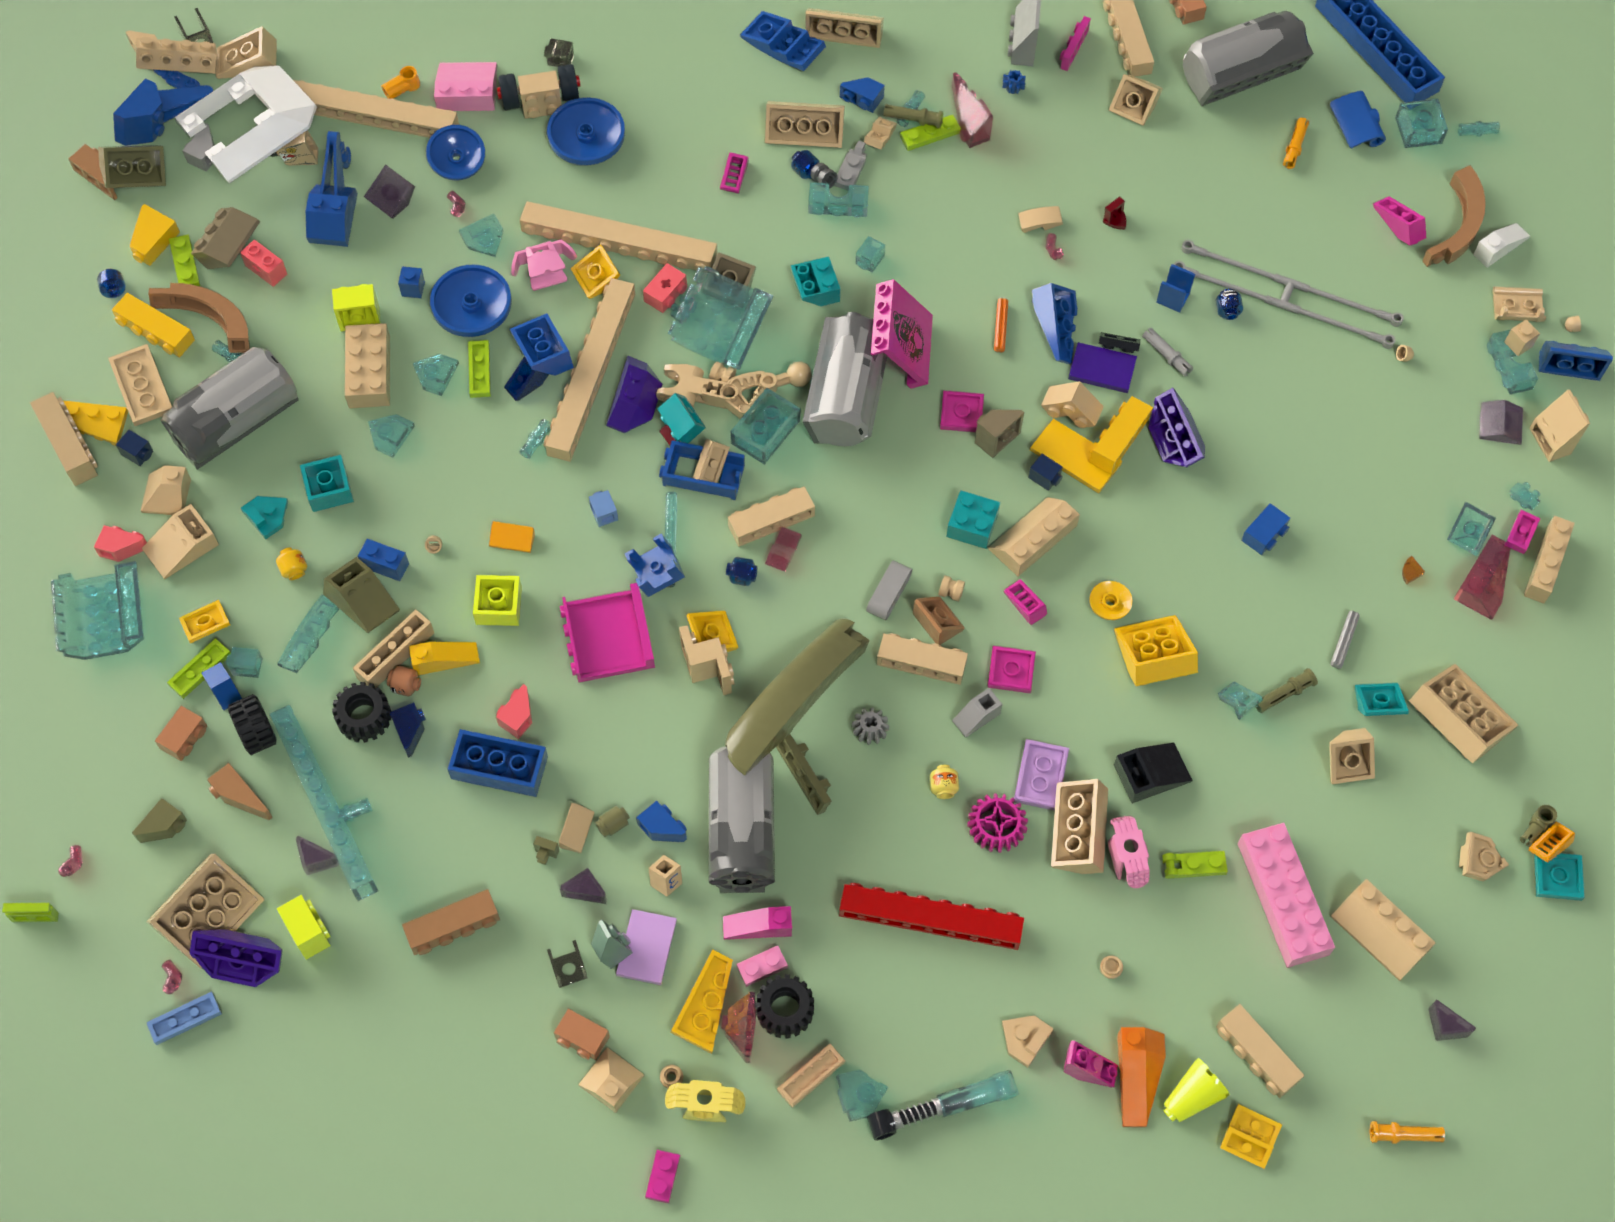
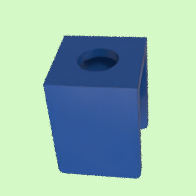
[1156,264,1195,313]

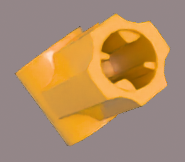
[381,66,420,99]

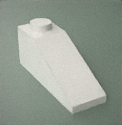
[1473,223,1530,268]

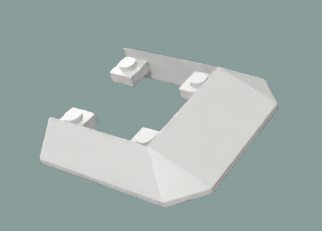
[175,65,317,183]

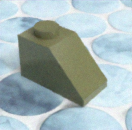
[132,798,187,843]

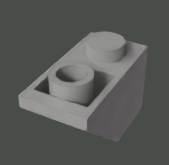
[183,123,215,172]
[953,688,1002,738]

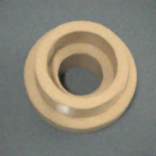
[660,1065,683,1088]

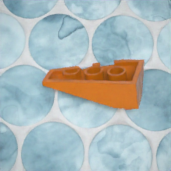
[1118,1027,1166,1127]

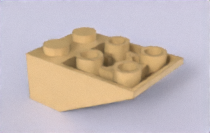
[1529,389,1590,462]
[142,504,219,580]

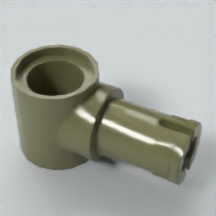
[1520,805,1557,847]

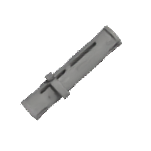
[1142,327,1193,377]

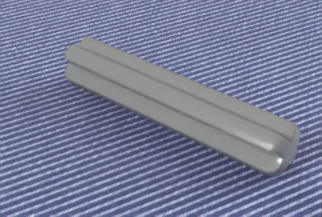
[1331,611,1360,669]

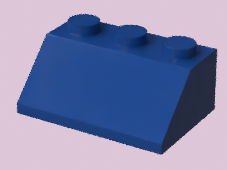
[510,313,574,376]
[1539,341,1613,381]

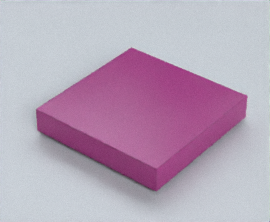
[940,390,984,432]
[988,646,1036,694]

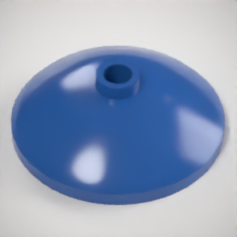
[426,125,485,180]

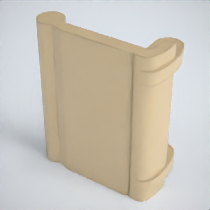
[1493,287,1546,322]

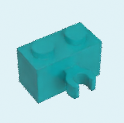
[658,393,706,444]

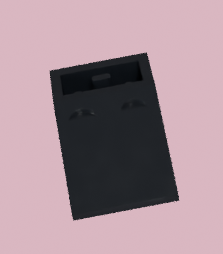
[1114,742,1193,803]

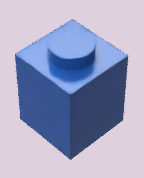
[398,266,425,298]

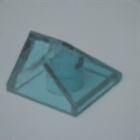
[1447,501,1496,556]

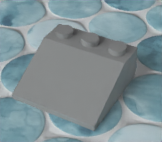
[1008,0,1041,66]

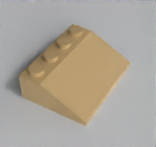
[1409,664,1518,764]
[147,853,265,968]

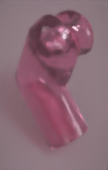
[447,190,466,217]
[1045,233,1064,260]
[58,845,82,877]
[161,960,182,995]

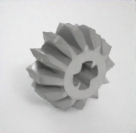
[852,707,889,745]

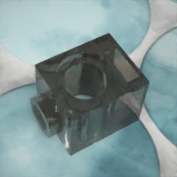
[544,38,574,67]

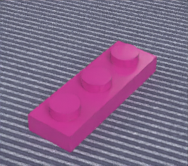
[1059,16,1091,71]

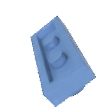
[146,992,222,1045]

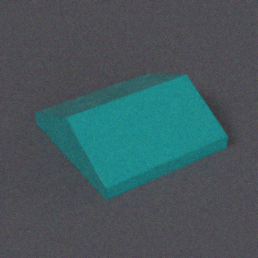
[1355,683,1409,716]

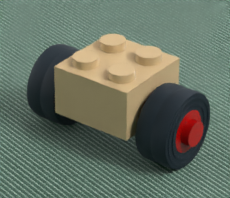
[497,64,581,119]

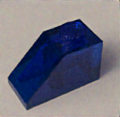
[504,357,549,401]
[389,702,426,758]

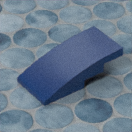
[740,11,826,71]

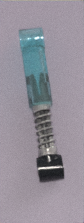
[867,1070,1019,1141]

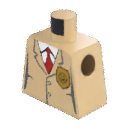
[270,130,319,166]

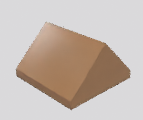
[913,596,965,645]

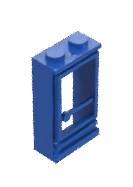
[659,440,745,500]

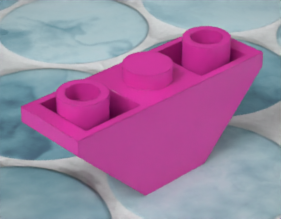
[1064,1041,1118,1087]

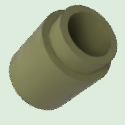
[595,806,630,837]

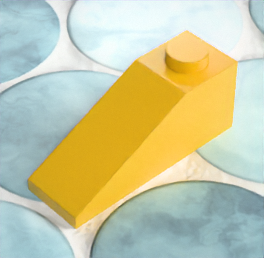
[409,642,480,675]

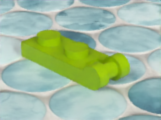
[1162,851,1228,879]

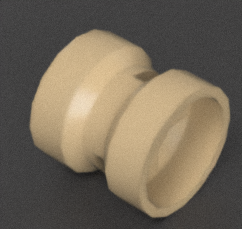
[709,361,736,382]
[938,575,965,602]

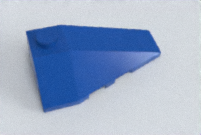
[1032,283,1078,364]

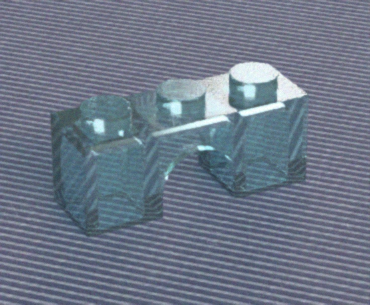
[808,183,869,217]
[1487,330,1538,395]

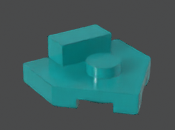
[241,496,288,540]

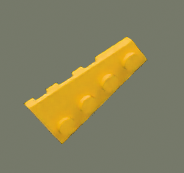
[63,401,128,446]
[670,949,733,1054]

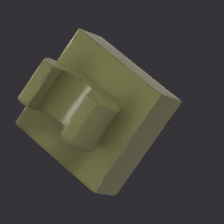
[533,836,560,865]

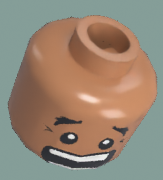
[387,666,421,697]

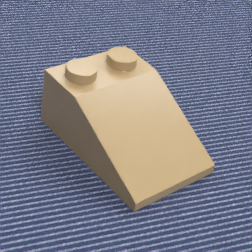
[216,26,277,79]

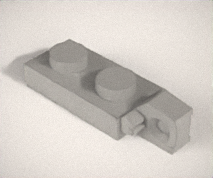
[834,140,867,191]

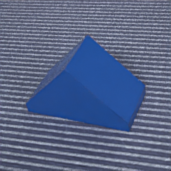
[202,662,242,711]

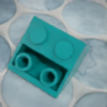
[791,256,841,307]

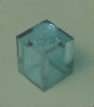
[856,236,885,273]
[226,647,263,678]

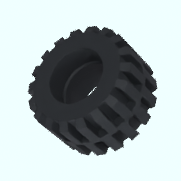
[332,682,392,743]
[228,694,276,755]
[756,974,814,1038]

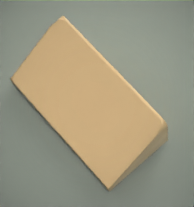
[693,439,730,483]
[559,803,595,853]

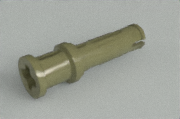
[884,104,943,128]
[1254,668,1318,713]

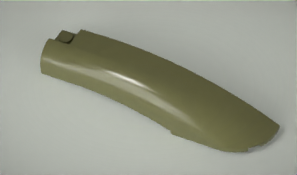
[725,619,870,775]

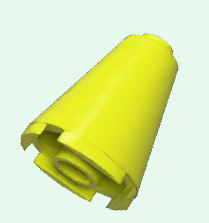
[1164,1058,1230,1123]

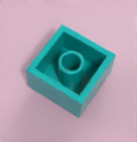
[300,455,354,512]
[946,490,1001,549]

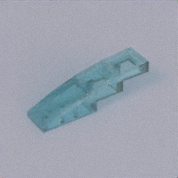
[278,594,339,673]

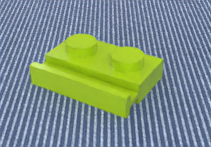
[2,903,59,922]

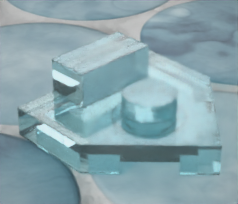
[459,213,504,257]
[413,354,459,396]
[368,414,415,458]
[836,1070,888,1122]

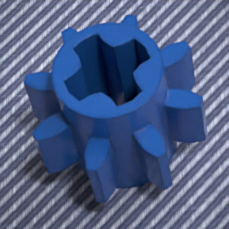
[1002,70,1026,94]

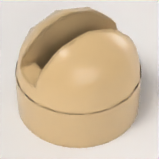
[1565,316,1581,332]
[1396,345,1414,362]
[425,535,442,554]

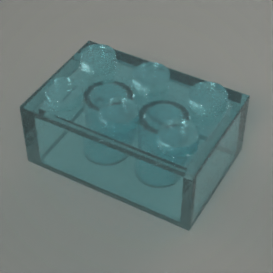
[730,388,800,465]

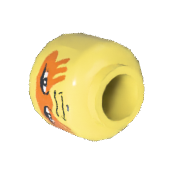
[930,765,959,799]

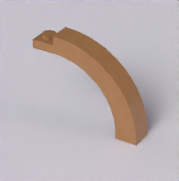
[1423,165,1485,267]
[148,283,250,353]

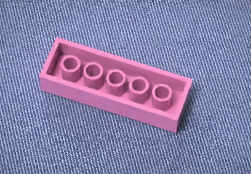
[1237,823,1335,968]

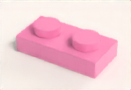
[736,945,788,987]

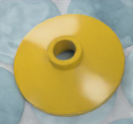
[1089,581,1132,620]

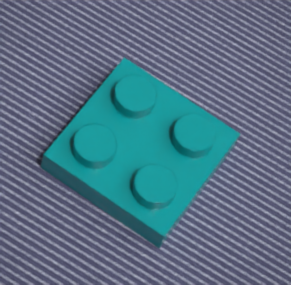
[1534,852,1584,901]

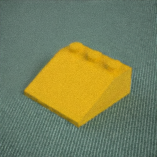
[1114,615,1198,686]

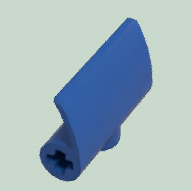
[1330,91,1386,149]

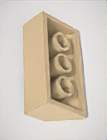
[805,8,884,48]
[765,101,845,148]
[988,497,1080,577]
[1051,779,1108,874]
[1331,879,1436,981]

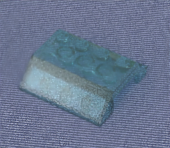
[668,266,774,370]
[51,561,144,660]

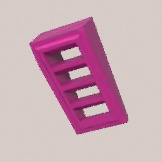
[720,152,749,194]
[1003,579,1047,625]

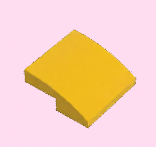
[1220,1104,1282,1169]

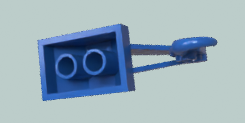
[113,70,213,146]
[305,131,358,247]

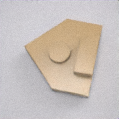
[1459,832,1509,882]
[1002,1016,1054,1068]

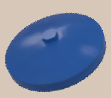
[547,98,625,165]
[430,265,512,337]

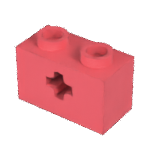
[240,240,287,287]
[643,263,688,313]

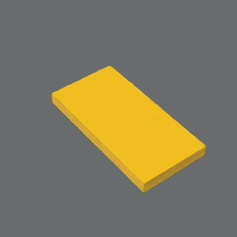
[1030,418,1122,494]

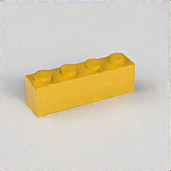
[112,293,195,358]
[1089,396,1153,474]

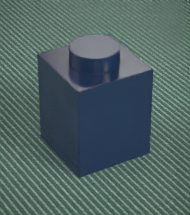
[116,430,153,466]
[1028,454,1063,491]

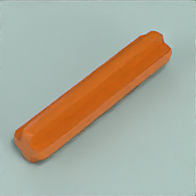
[994,298,1008,353]

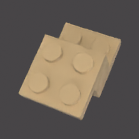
[679,625,734,695]

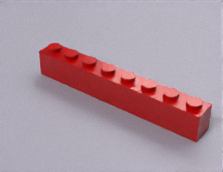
[839,883,1024,950]

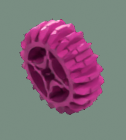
[967,793,1028,853]

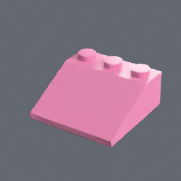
[434,62,497,111]

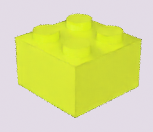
[332,284,381,331]
[473,575,522,626]
[276,895,331,960]

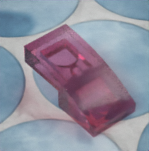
[765,527,802,572]

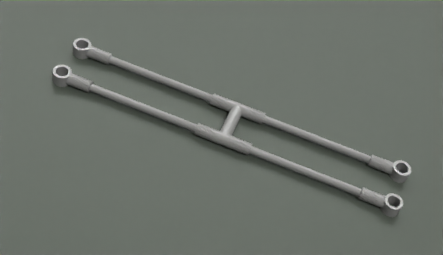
[1174,240,1404,349]

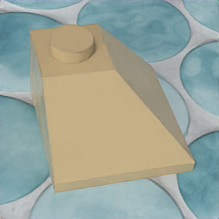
[1109,74,1163,125]
[141,466,191,515]
[1329,728,1375,784]
[578,1047,644,1113]

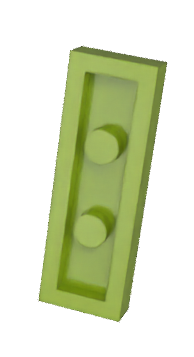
[900,114,961,151]
[169,234,201,287]
[468,340,491,398]
[167,638,232,699]

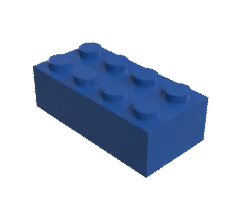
[447,729,548,797]

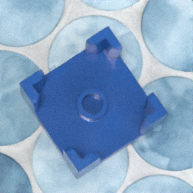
[625,533,685,597]

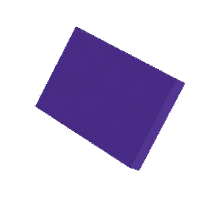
[1068,342,1137,393]

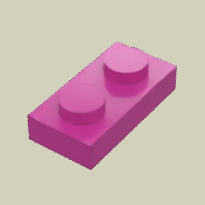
[1504,510,1541,554]
[645,1150,680,1204]

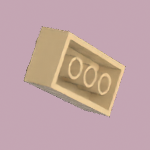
[345,323,390,408]
[30,392,98,486]

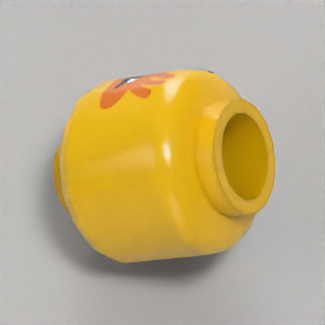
[276,547,308,581]

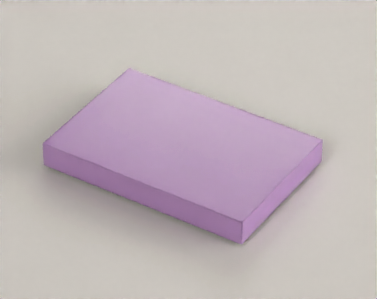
[1014,739,1069,811]
[616,909,677,985]

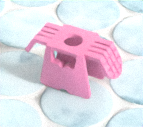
[511,239,577,291]
[1108,816,1150,888]

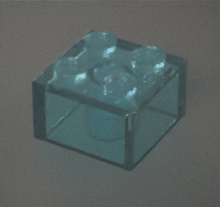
[1395,99,1448,148]

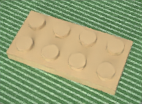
[108,344,172,426]

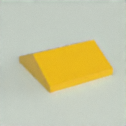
[570,244,620,299]
[179,600,230,644]
[686,610,738,652]

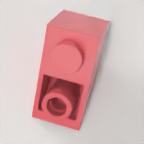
[94,525,147,562]
[496,684,532,739]

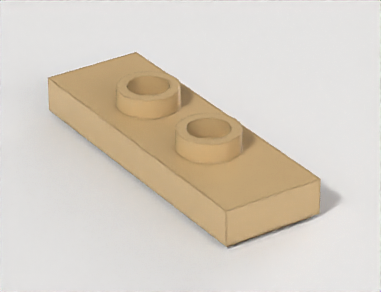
[777,1044,845,1108]

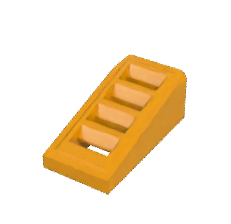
[1529,821,1575,863]

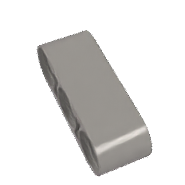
[866,560,913,620]

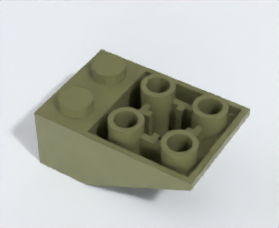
[323,557,400,633]

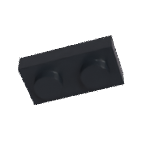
[1099,332,1141,353]

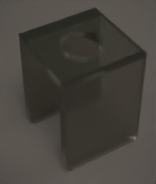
[174,8,213,43]
[547,940,587,988]

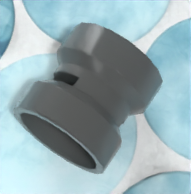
[811,163,838,189]

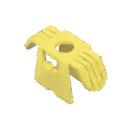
[665,1080,745,1122]

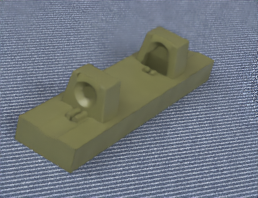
[776,734,832,815]

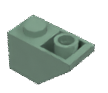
[591,920,633,969]

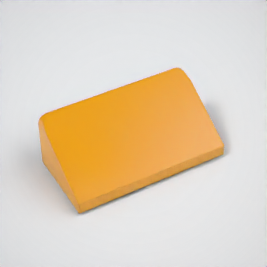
[489,521,535,553]

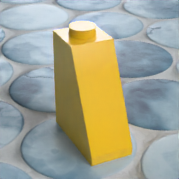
[130,204,180,266]

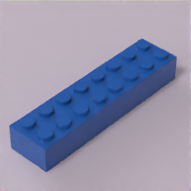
[1315,0,1445,108]

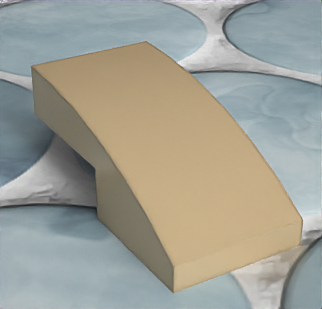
[864,117,897,149]
[1018,206,1063,233]

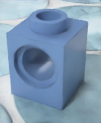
[589,490,618,527]

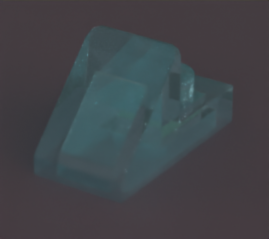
[1218,682,1263,720]

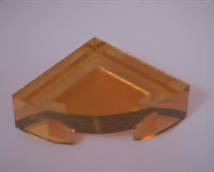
[1402,556,1425,585]

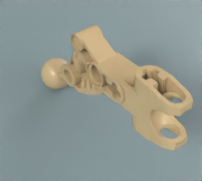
[656,361,812,423]

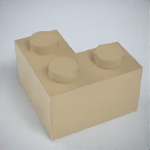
[1041,381,1104,428]

